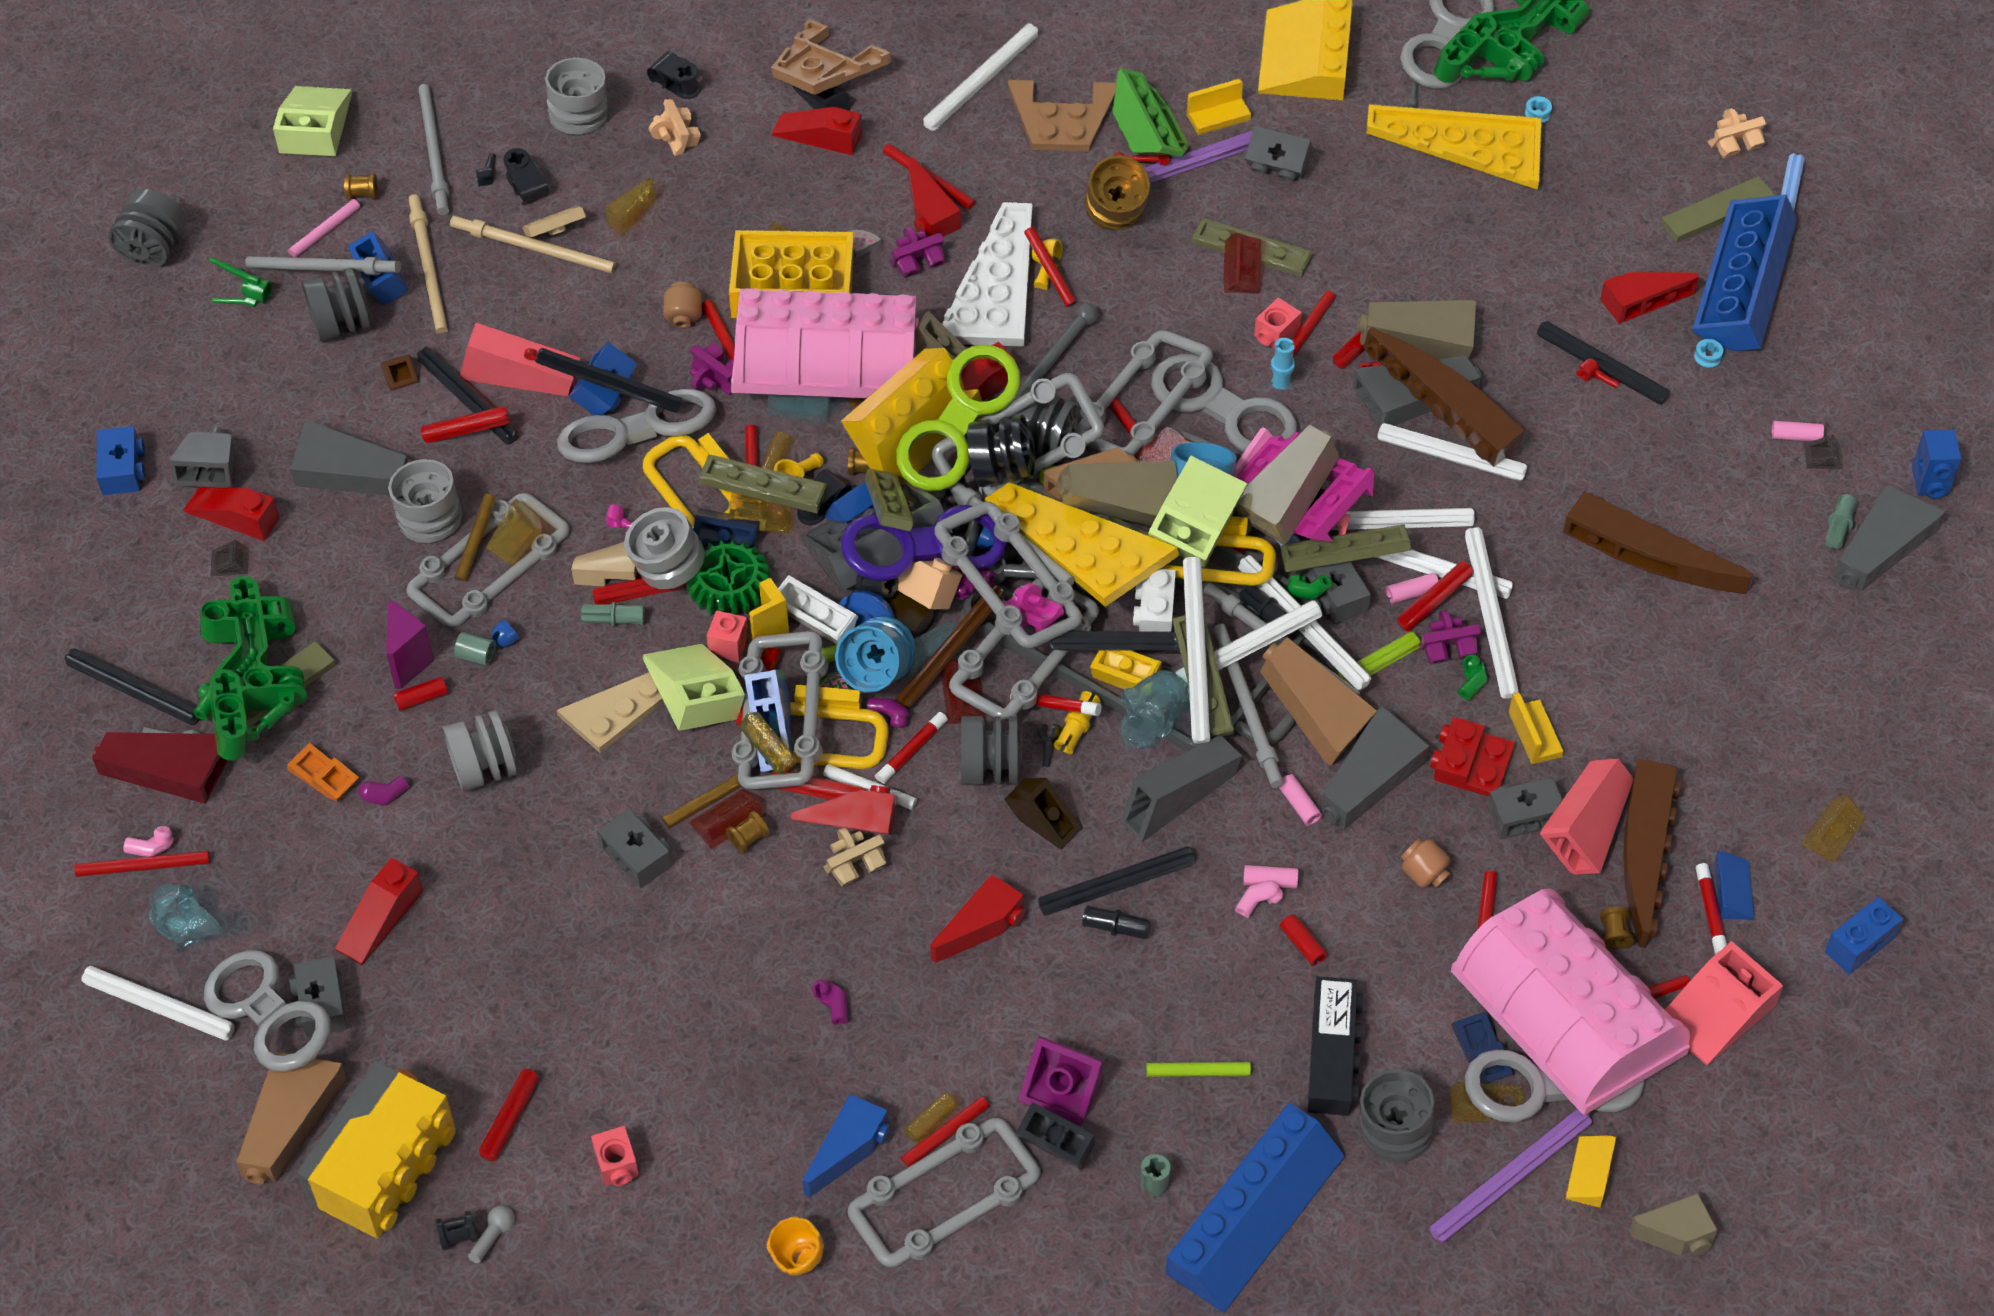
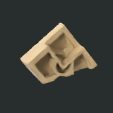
[571,542,637,586]

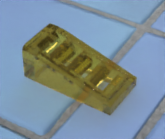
[605,177,656,237]
[1448,1081,1524,1124]

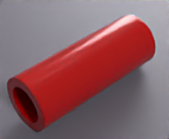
[393,676,448,712]
[1279,914,1328,967]

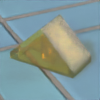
[486,499,542,565]

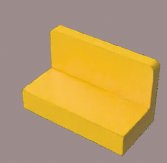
[1187,79,1251,135]
[749,578,789,640]
[1509,692,1563,764]

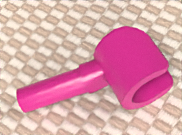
[606,504,632,529]

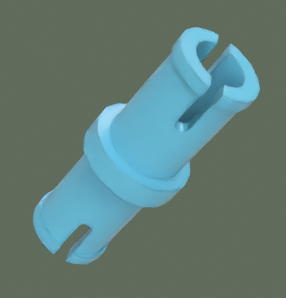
[1271,338,1295,390]

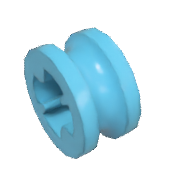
[1525,96,1552,123]
[1694,339,1723,367]

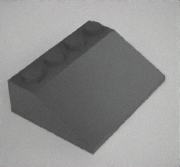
[799,480,953,591]

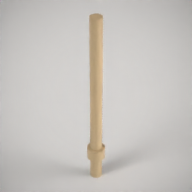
[408,194,448,334]
[450,216,616,274]

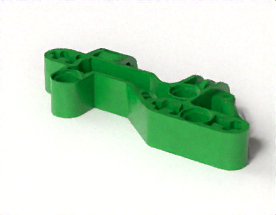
[1434,0,1590,83]
[200,576,307,761]

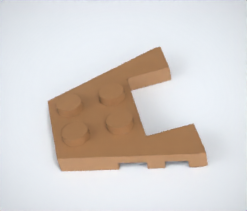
[771,19,891,95]
[1008,80,1116,151]

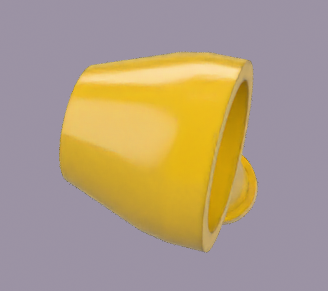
[1032,239,1063,290]
[773,453,823,478]

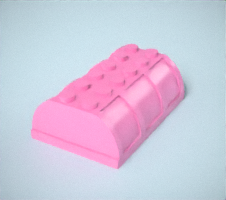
[731,288,919,398]
[1451,889,1690,1115]

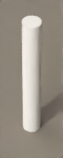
[823,764,917,810]

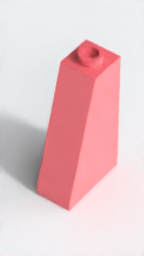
[460,323,580,396]
[1540,758,1634,875]

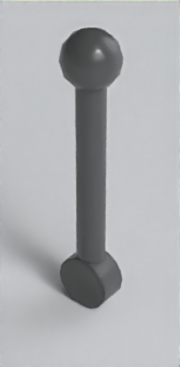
[1407,63,1423,108]

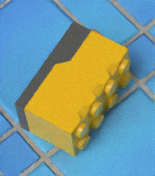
[296,1061,455,1239]

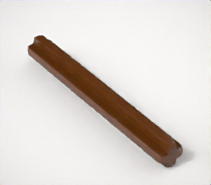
[896,584,1006,709]

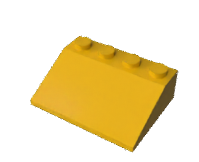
[1258,0,1352,100]
[729,230,854,318]
[841,348,965,483]

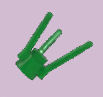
[209,257,273,308]

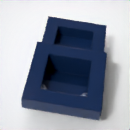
[1451,1011,1513,1086]

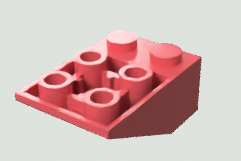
[1665,941,1783,1066]

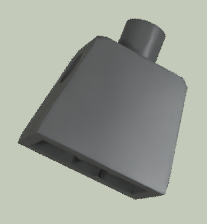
[170,427,235,488]

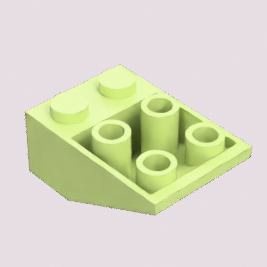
[273,86,352,156]
[1148,456,1247,568]
[643,644,745,731]

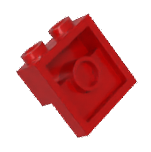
[1430,716,1515,797]

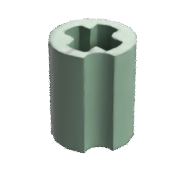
[454,632,496,665]
[1140,1154,1171,1196]

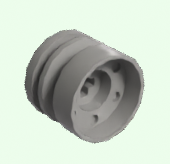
[545,57,608,135]
[388,459,463,543]
[442,710,517,792]

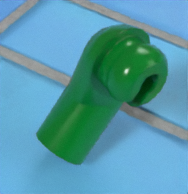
[1287,574,1332,600]
[1457,654,1487,701]
[193,683,212,721]

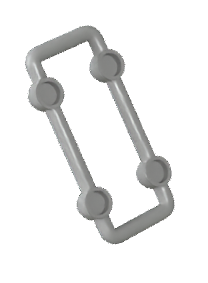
[1076,330,1213,456]
[932,373,1104,505]
[406,493,570,628]
[935,502,1082,648]
[949,579,1099,721]
[732,631,829,790]
[848,1118,1041,1267]

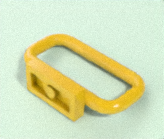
[643,433,742,528]
[1161,516,1276,586]
[790,685,889,769]

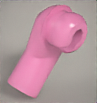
[123,826,174,857]
[1235,880,1283,918]

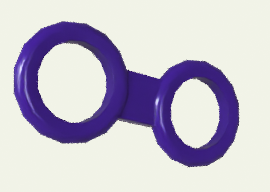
[841,505,1007,581]

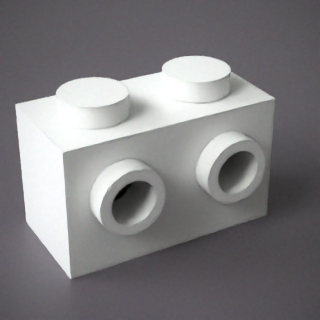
[1133,569,1176,631]

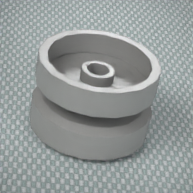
[624,507,705,589]

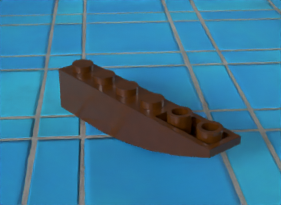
[1364,328,1525,467]
[1563,491,1753,595]
[1623,758,1681,948]

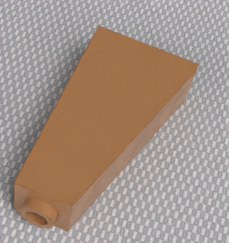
[1260,637,1377,766]
[236,1052,346,1184]

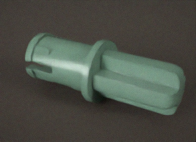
[1825,494,1858,549]
[581,602,645,627]

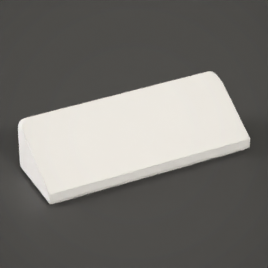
[778,575,858,645]

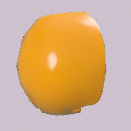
[767,1216,824,1276]

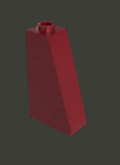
[92,732,228,804]

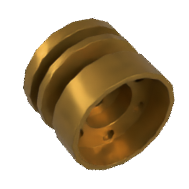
[1084,155,1150,231]

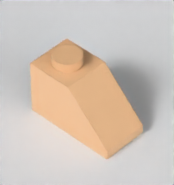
[897,558,962,609]

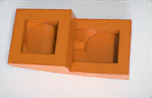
[287,743,359,802]

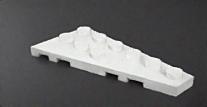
[942,202,1032,346]

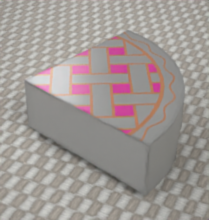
[846,230,881,258]

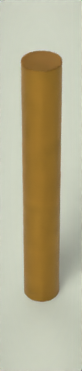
[454,493,496,582]
[662,774,742,829]

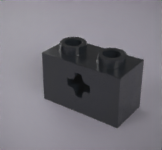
[1016,1102,1098,1170]

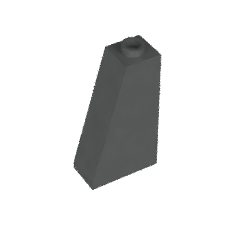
[1353,356,1482,428]
[290,421,408,496]
[1833,484,1945,591]
[1321,706,1429,829]
[1120,735,1242,842]

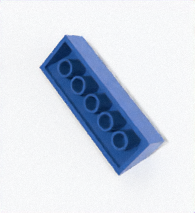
[1692,194,1797,351]
[1165,1102,1345,1313]

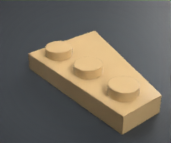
[556,673,664,753]

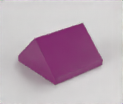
[386,601,434,689]
[1018,1036,1103,1126]

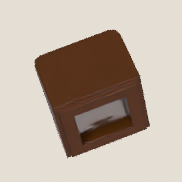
[380,354,419,391]

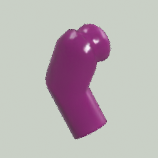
[954,570,996,600]
[867,698,910,727]
[358,775,410,805]
[812,980,848,1025]

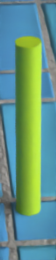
[1146,1062,1251,1077]

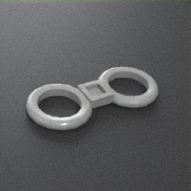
[1400,0,1495,89]
[1151,354,1297,453]
[557,389,716,463]
[204,950,331,1072]
[1465,1049,1645,1122]

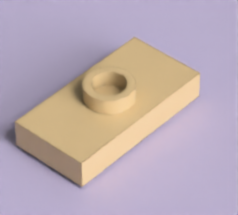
[522,206,586,237]

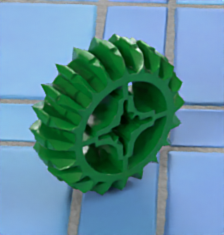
[686,539,771,616]

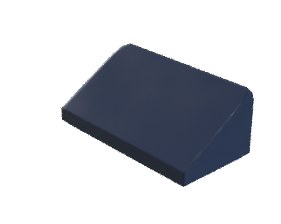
[693,508,759,549]

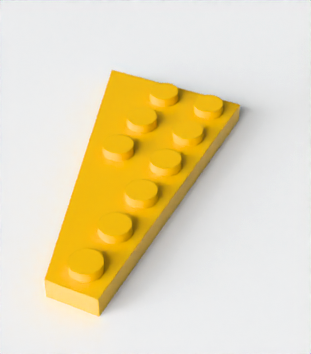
[1366,105,1541,190]
[985,482,1179,607]

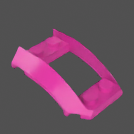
[1235,432,1374,542]

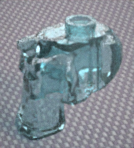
[1120,670,1190,749]
[148,882,227,953]

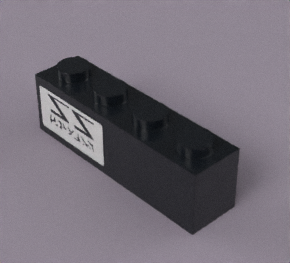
[1307,976,1363,1116]

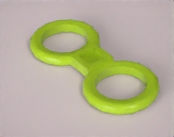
[896,344,1020,491]

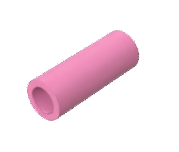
[1771,421,1824,442]
[1386,573,1439,604]
[1279,774,1323,826]
[1243,865,1298,889]

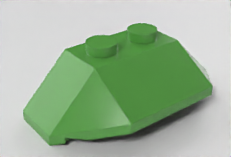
[1113,68,1189,157]

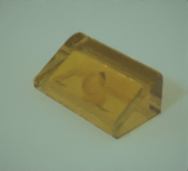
[740,712,797,774]
[1800,795,1867,863]

